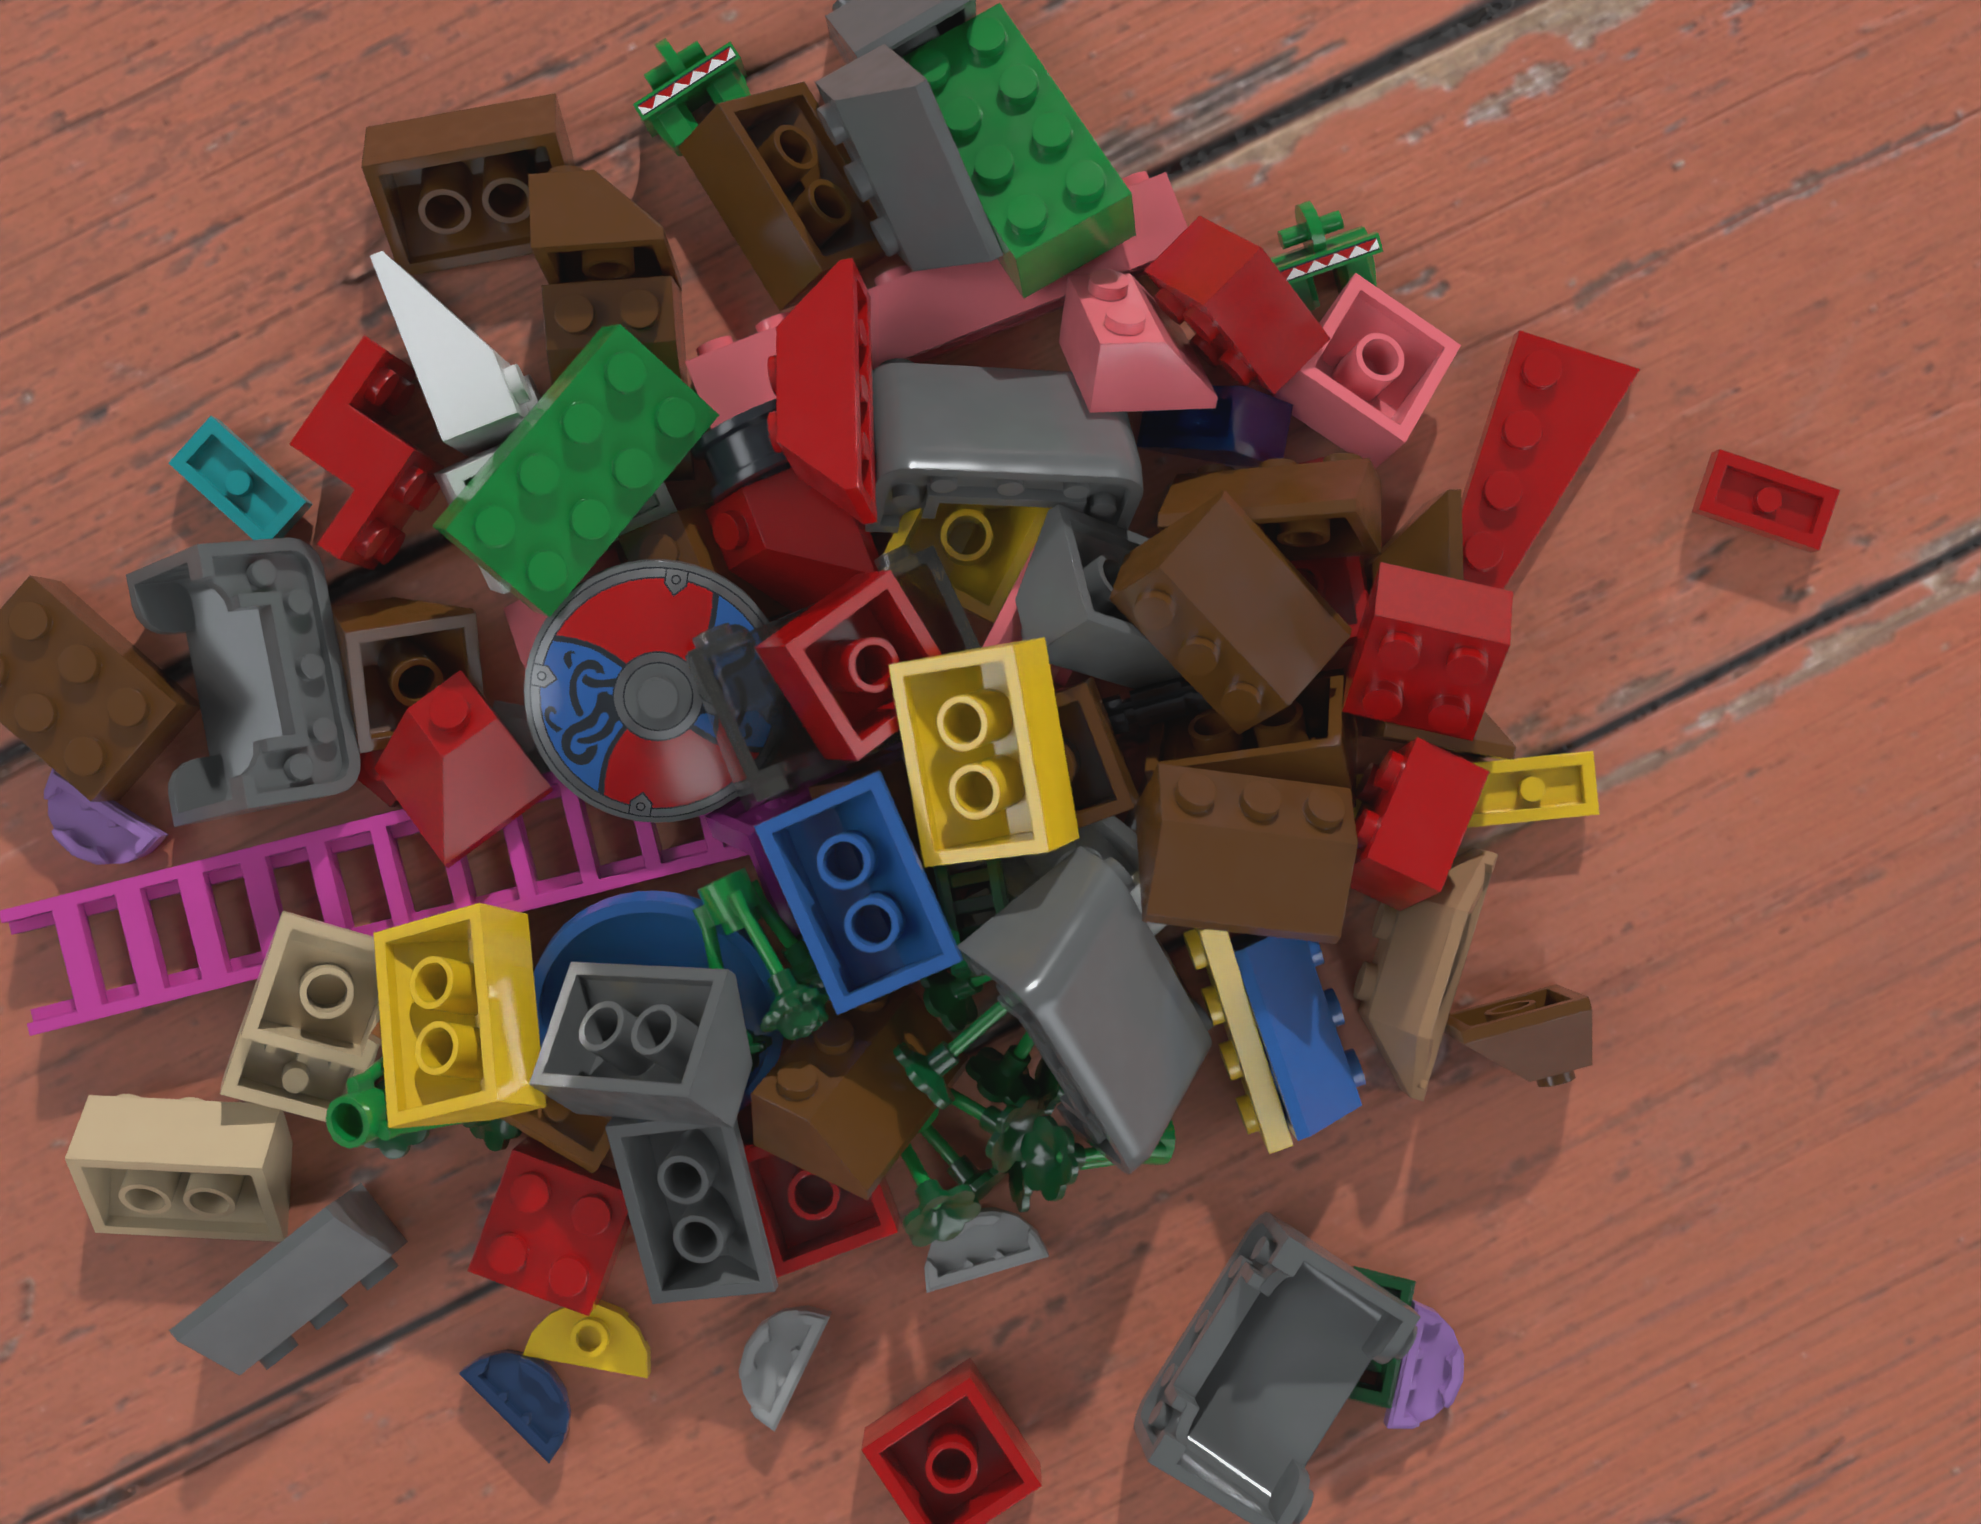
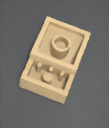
[220,911,380,1122]

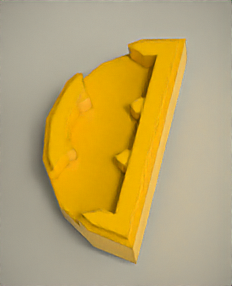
[523,1300,651,1378]

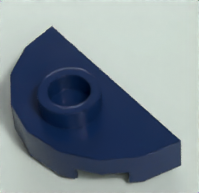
[459,1349,572,1463]

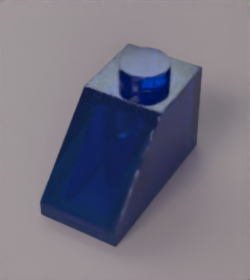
[1137,386,1293,467]

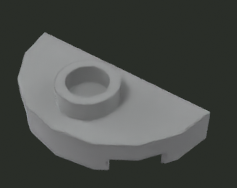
[924,1207,1049,1293]
[739,1305,831,1432]

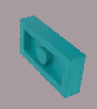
[168,416,313,540]

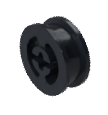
[690,399,792,504]

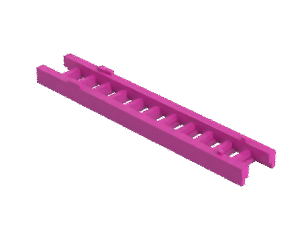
[0,771,749,1036]

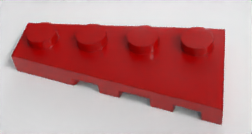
[1462,330,1640,589]

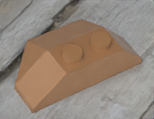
[1354,848,1498,1102]

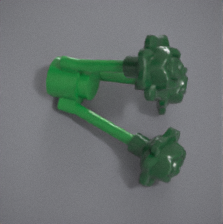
[692,867,830,1072]

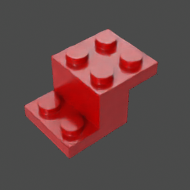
[289,335,445,570]

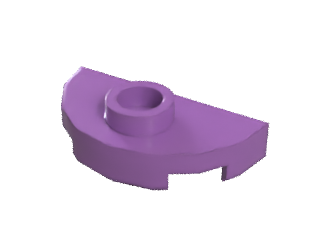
[44,768,168,865]
[1383,1299,1464,1429]

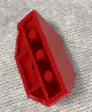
[767,258,877,525]

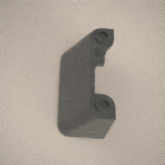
[865,358,1143,533]
[126,538,360,827]
[958,846,1213,1174]
[1134,1212,1421,1524]

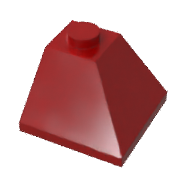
[705,468,885,616]
[374,670,554,869]

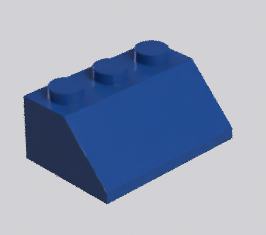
[754,771,963,1015]
[1230,934,1366,1141]

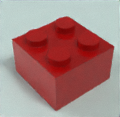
[1144,215,1331,395]
[1342,562,1513,741]
[755,570,942,761]
[1350,737,1490,911]
[467,1137,630,1316]
[743,1138,901,1278]
[861,1358,1042,1524]

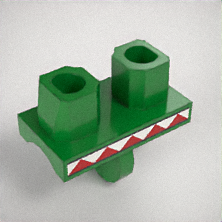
[633,38,751,156]
[1270,201,1383,311]

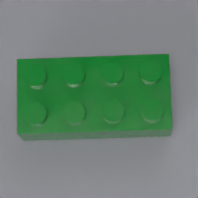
[901,3,1136,298]
[432,324,719,617]

